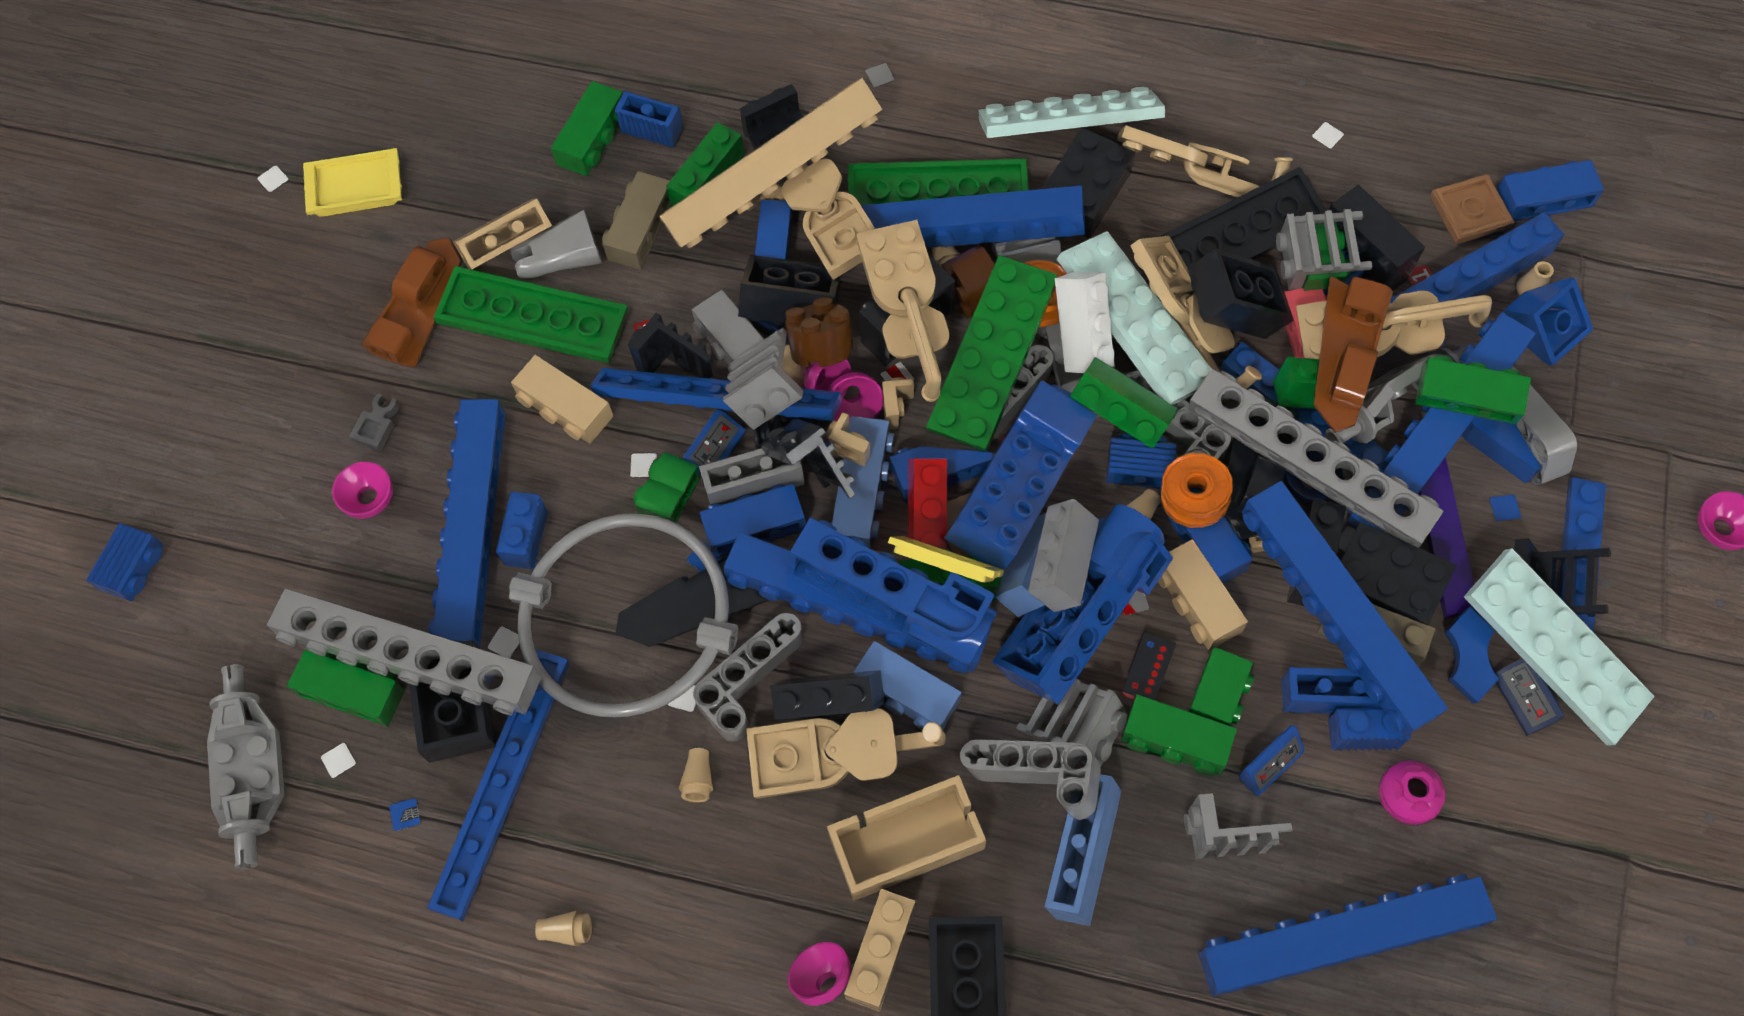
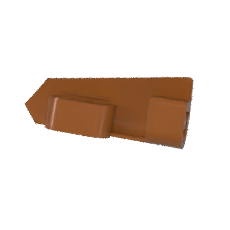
[362,238,461,368]
[1314,277,1392,433]

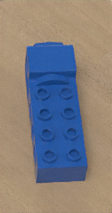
[944,380,1097,570]
[992,504,1173,705]
[787,517,998,667]

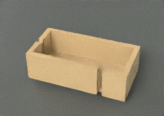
[827,775,986,901]

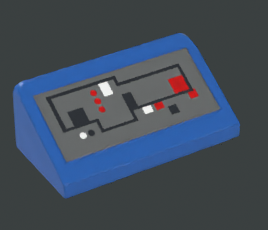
[683,408,746,476]
[1239,725,1304,796]

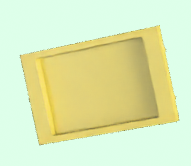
[303,148,402,217]
[888,536,1005,583]

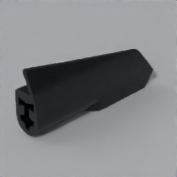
[1225,398,1300,540]
[615,554,769,647]

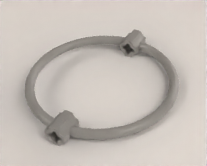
[509,513,739,718]

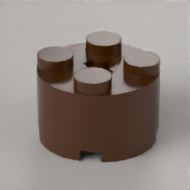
[941,245,994,319]
[785,297,854,367]

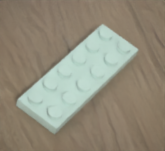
[978,87,1165,138]
[1057,231,1212,405]
[1464,548,1655,746]

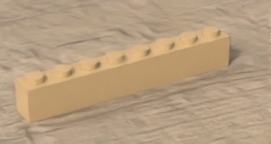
[658,78,882,249]

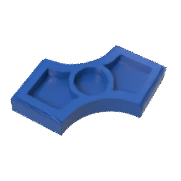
[1444,607,1499,704]

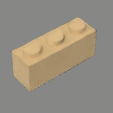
[453,198,552,269]
[511,355,613,444]
[1158,539,1248,651]
[844,889,915,1012]

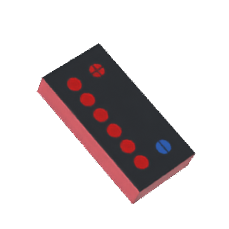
[1121,632,1176,701]

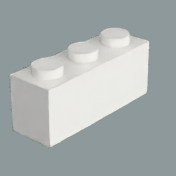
[1055,272,1115,373]

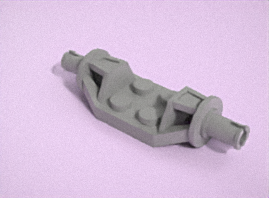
[1325,343,1470,443]
[207,664,285,869]

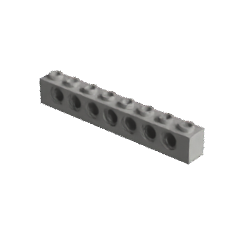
[1189,369,1444,548]
[267,589,541,715]

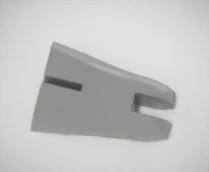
[510,210,602,279]

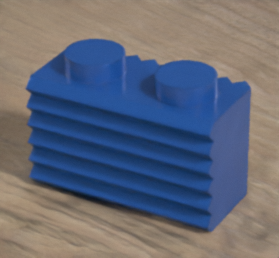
[615,91,684,148]
[1106,434,1176,489]
[496,492,548,569]
[86,523,163,601]
[1328,707,1411,751]

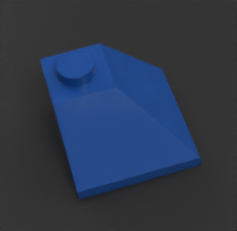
[1504,277,1593,366]

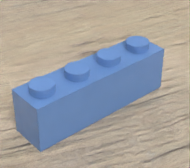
[832,416,895,549]
[1044,774,1122,926]

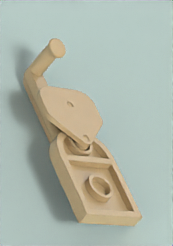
[1117,126,1293,198]
[781,159,875,280]
[856,220,949,402]
[1130,236,1262,403]
[1296,291,1492,359]
[746,708,946,799]

